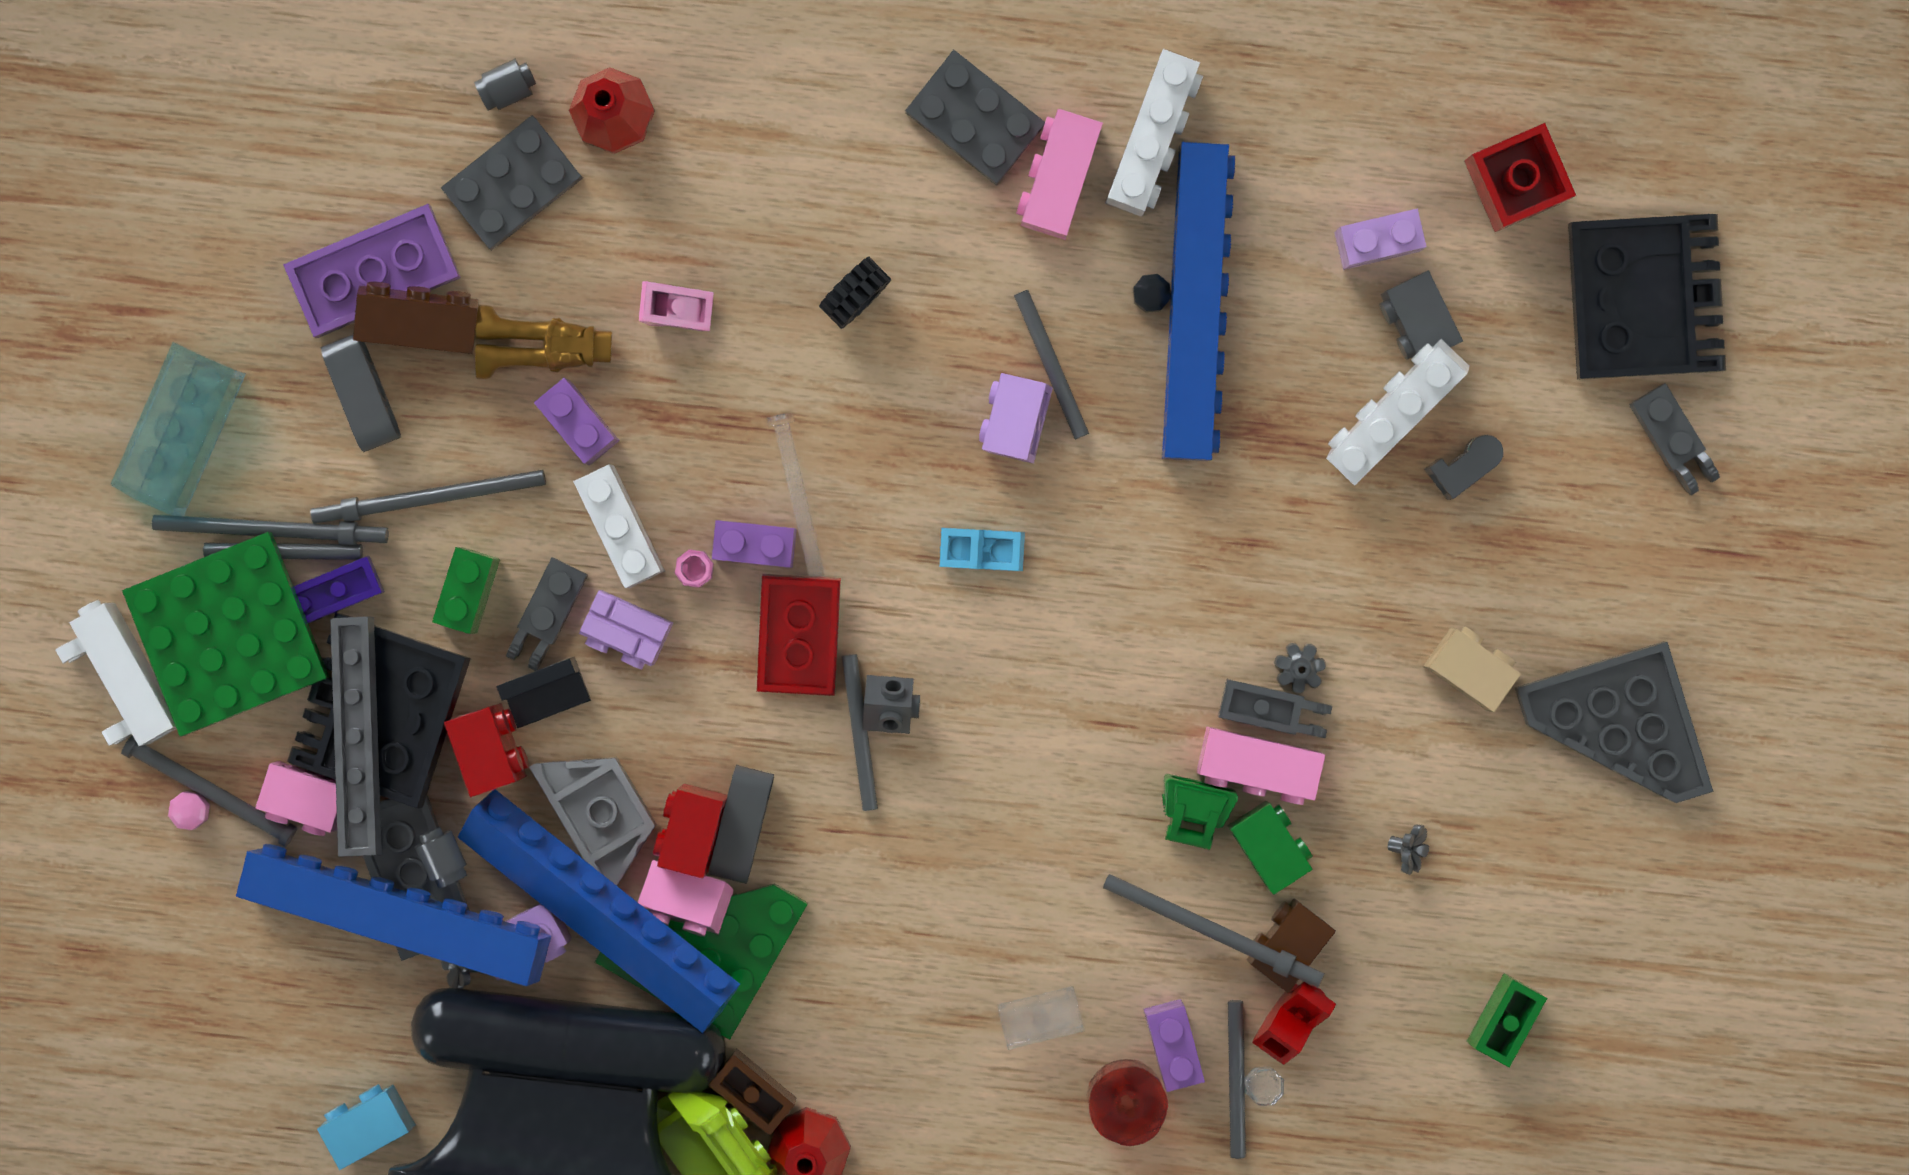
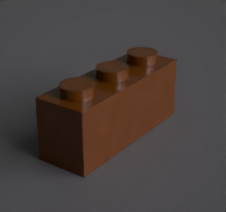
[353,281,478,354]

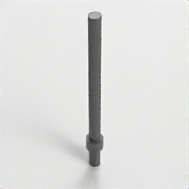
[310,470,546,524]
[152,515,389,545]
[1103,874,1325,988]

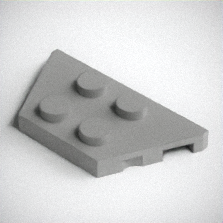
[529,757,657,886]

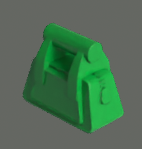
[1162,774,1239,850]

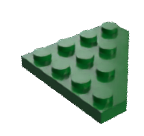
[595,883,808,1040]

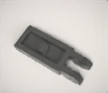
[1629,383,1720,495]
[506,557,588,671]
[1218,679,1333,738]

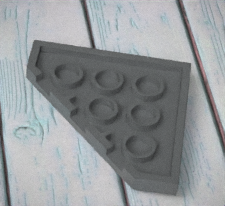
[1515,641,1714,803]

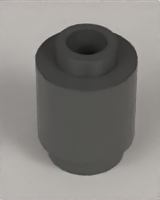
[474,58,536,111]
[415,826,467,888]

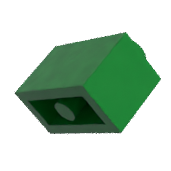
[432,547,500,634]
[1227,801,1313,895]
[1467,973,1548,1068]

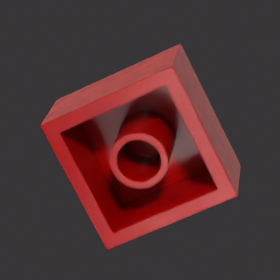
[1464,123,1577,232]
[444,703,529,798]
[653,783,728,879]

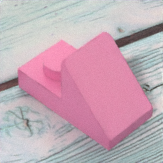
[639,281,714,331]

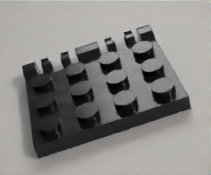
[1568,214,1726,380]
[287,612,471,808]

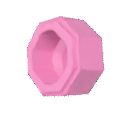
[675,550,714,587]
[168,791,210,830]

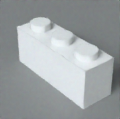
[573,464,665,588]

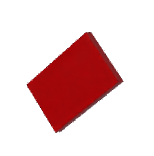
[756,574,841,696]

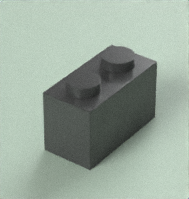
[1379,270,1463,365]

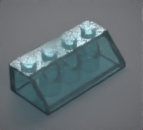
[110,342,246,516]

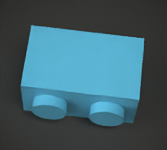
[317,1084,416,1170]

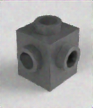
[863,675,920,734]

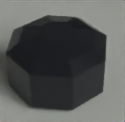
[1133,274,1171,313]

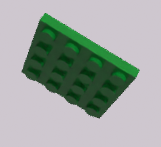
[122,532,330,737]

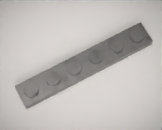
[330,616,382,857]

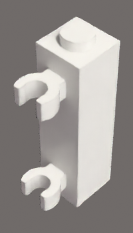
[55,600,176,746]

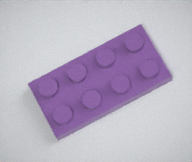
[283,204,461,338]

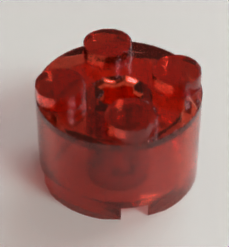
[1087,1059,1168,1146]

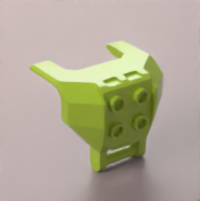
[657,1092,777,1175]

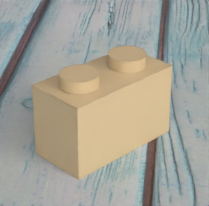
[1424,626,1521,712]

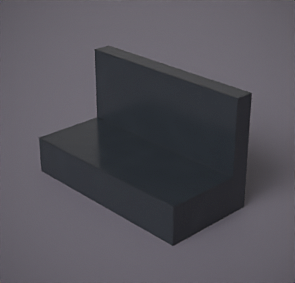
[496,657,591,728]

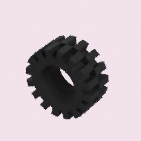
[819,256,891,329]

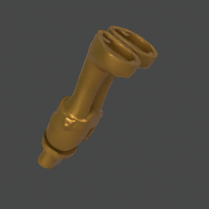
[475,305,612,379]

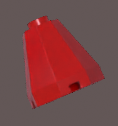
[569,67,655,154]
[767,1107,851,1175]

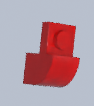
[1252,982,1336,1065]

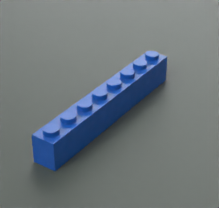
[1162,142,1235,461]
[457,789,740,1033]
[236,844,551,987]

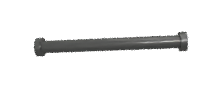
[121,735,297,847]

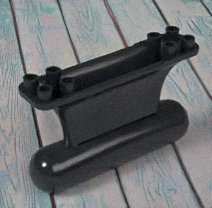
[388,987,726,1175]

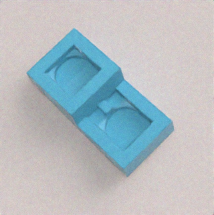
[939,528,1025,571]

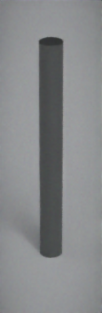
[1014,290,1089,440]
[203,543,363,560]
[842,654,878,811]
[1228,1000,1246,1159]

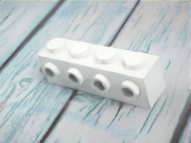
[1106,49,1203,217]
[1326,339,1469,486]

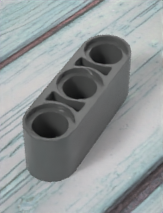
[321,335,401,452]
[709,765,774,884]

